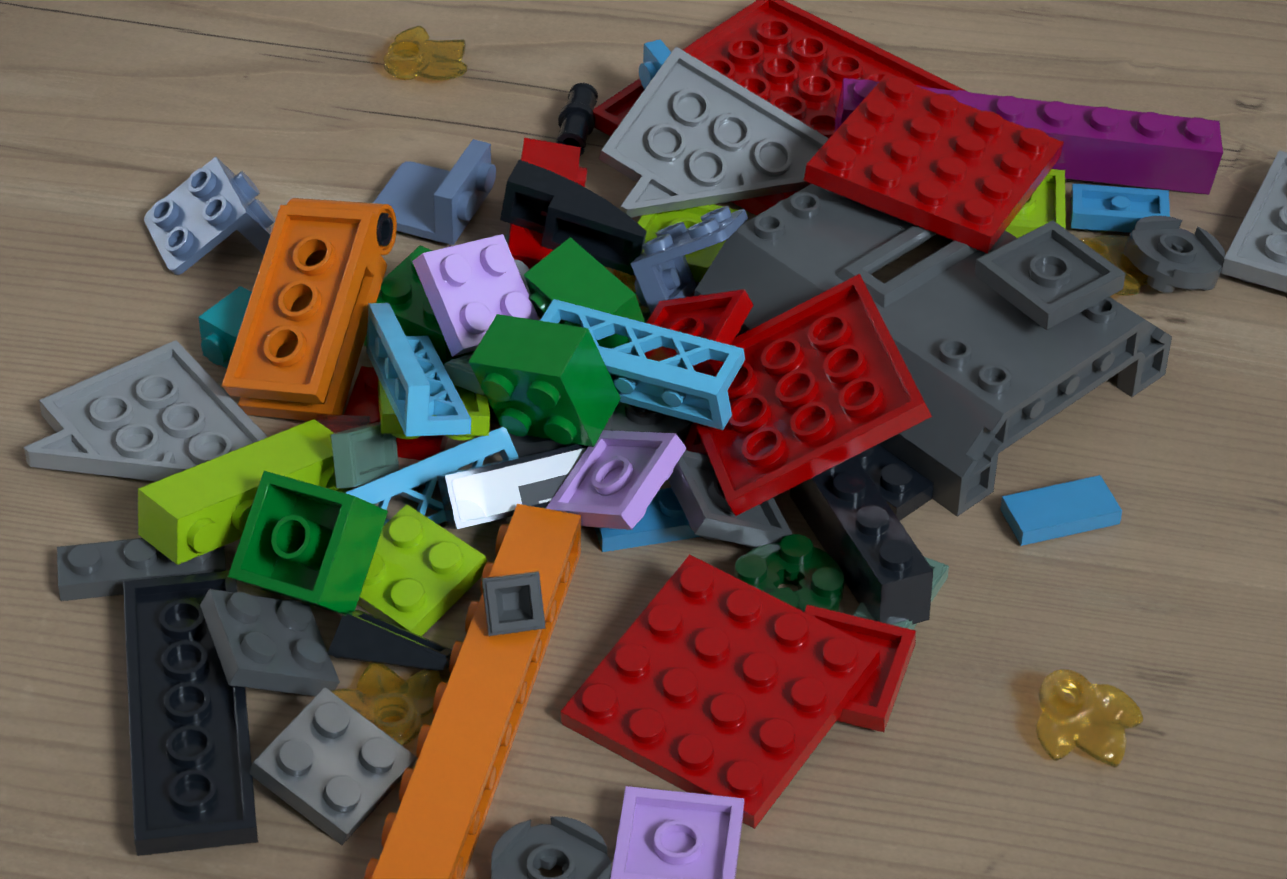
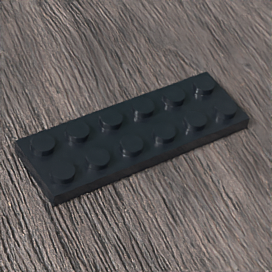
[123,570,258,856]

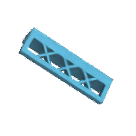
[540,299,745,430]
[366,303,471,437]
[346,427,519,526]

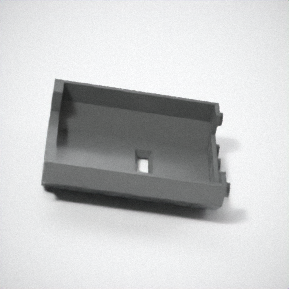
[695,184,1172,517]

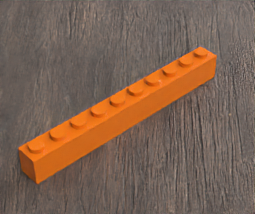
[364,504,581,879]

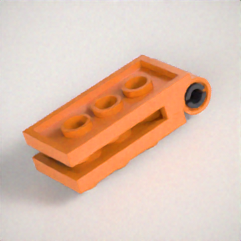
[222,198,397,424]

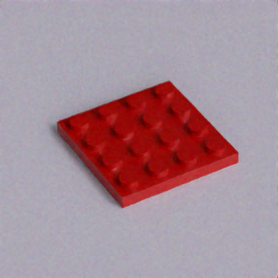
[803,74,1064,254]
[695,274,932,516]
[560,555,880,829]

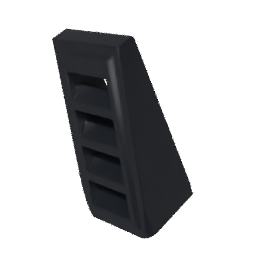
[328,609,452,671]

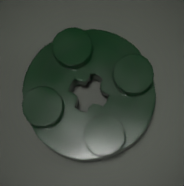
[735,534,844,612]

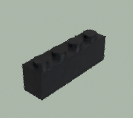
[790,456,933,625]

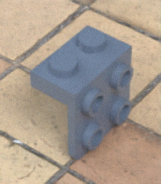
[373,139,496,245]
[144,157,275,275]
[630,206,748,314]

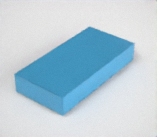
[1000,475,1122,546]

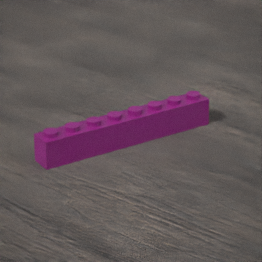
[835,78,1223,195]

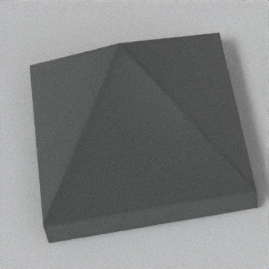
[481,571,546,636]

